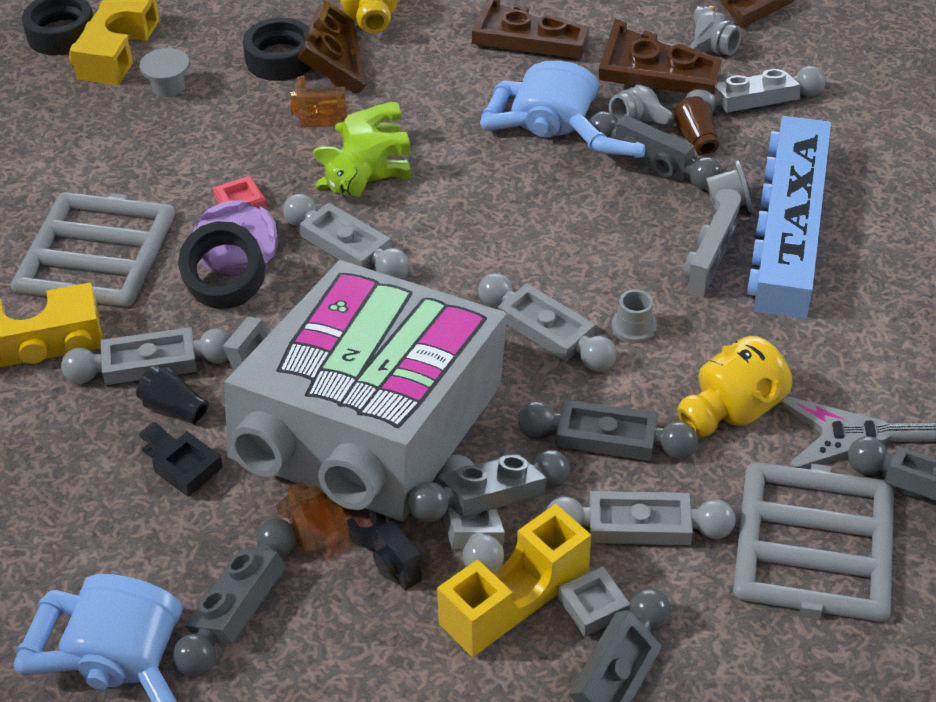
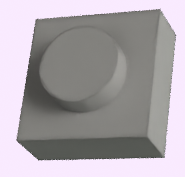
[223,317,268,371]
[558,567,630,637]

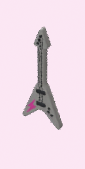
[782,396,936,469]

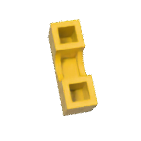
[69,0,160,85]
[0,282,103,367]
[437,504,591,658]

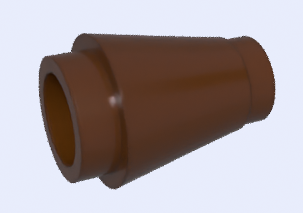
[674,96,719,155]

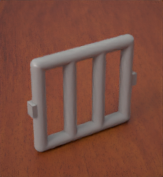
[10,192,176,308]
[733,462,894,622]

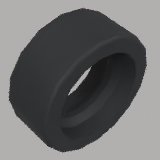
[21,0,94,55]
[242,17,312,81]
[178,221,266,309]

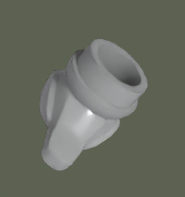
[689,6,742,56]
[609,85,673,125]

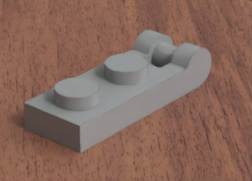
[683,189,741,298]

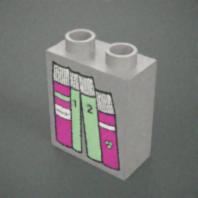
[224,260,507,522]

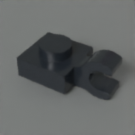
[139,422,223,497]
[347,510,422,591]

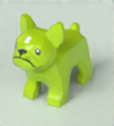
[313,102,411,197]

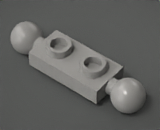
[686,66,826,112]
[283,194,410,280]
[478,273,617,372]
[61,327,232,385]
[437,454,505,574]
[546,491,736,545]

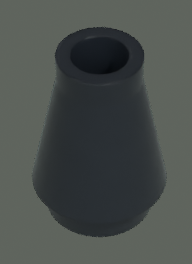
[136,366,209,425]

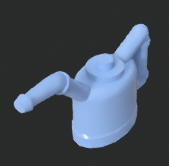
[480,61,646,158]
[13,574,184,702]

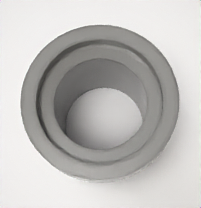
[612,289,657,343]

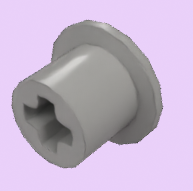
[139,48,190,97]
[706,160,753,214]

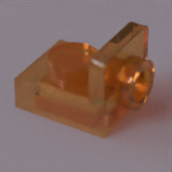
[290,76,347,128]
[276,482,350,556]

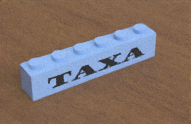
[747,116,831,319]

